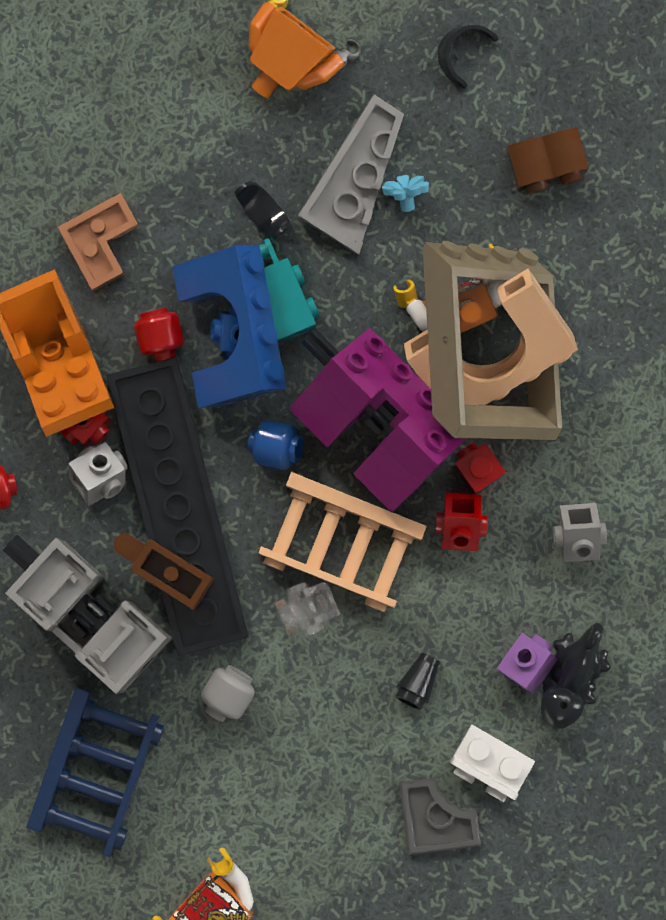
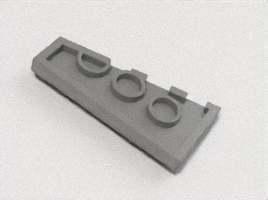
[297,95,404,255]

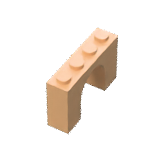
[404,269,578,405]

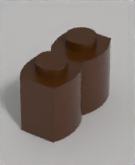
[506,127,589,195]

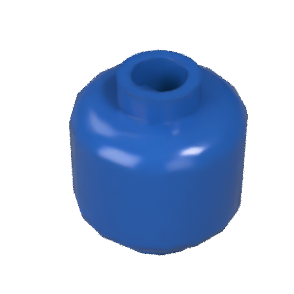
[248,420,304,470]

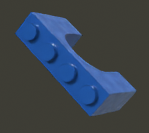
[172,245,286,408]

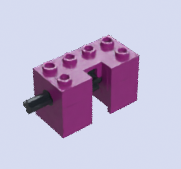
[289,328,467,512]

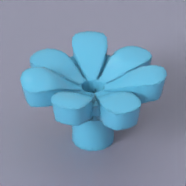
[382,175,429,212]

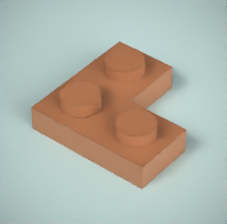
[58,193,139,291]

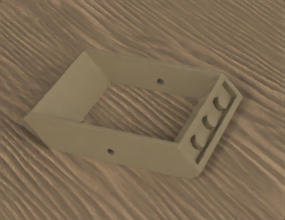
[423,241,562,440]

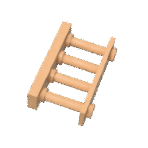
[259,472,427,612]

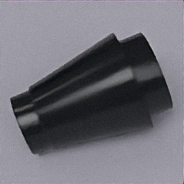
[395,653,440,710]

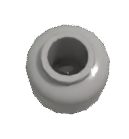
[201,665,255,722]

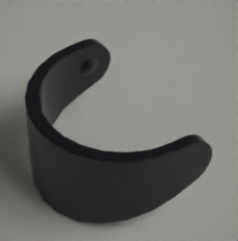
[438,25,499,89]
[234,181,290,241]

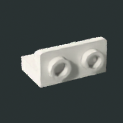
[450,724,535,802]

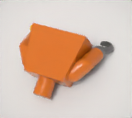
[248,0,361,98]

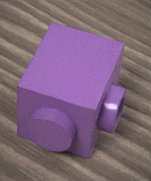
[497,633,558,695]

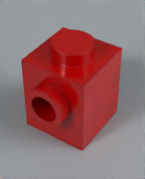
[453,442,506,494]

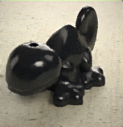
[541,623,611,729]

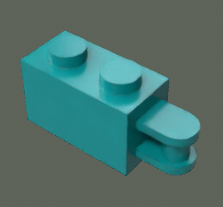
[259,238,320,344]

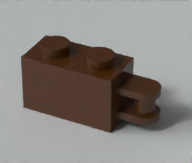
[114,534,214,610]

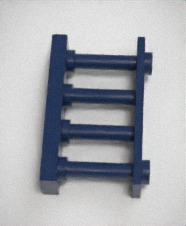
[26,687,164,857]

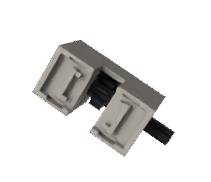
[3,535,172,694]

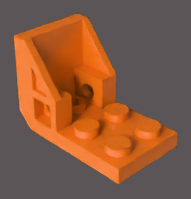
[0,269,114,437]

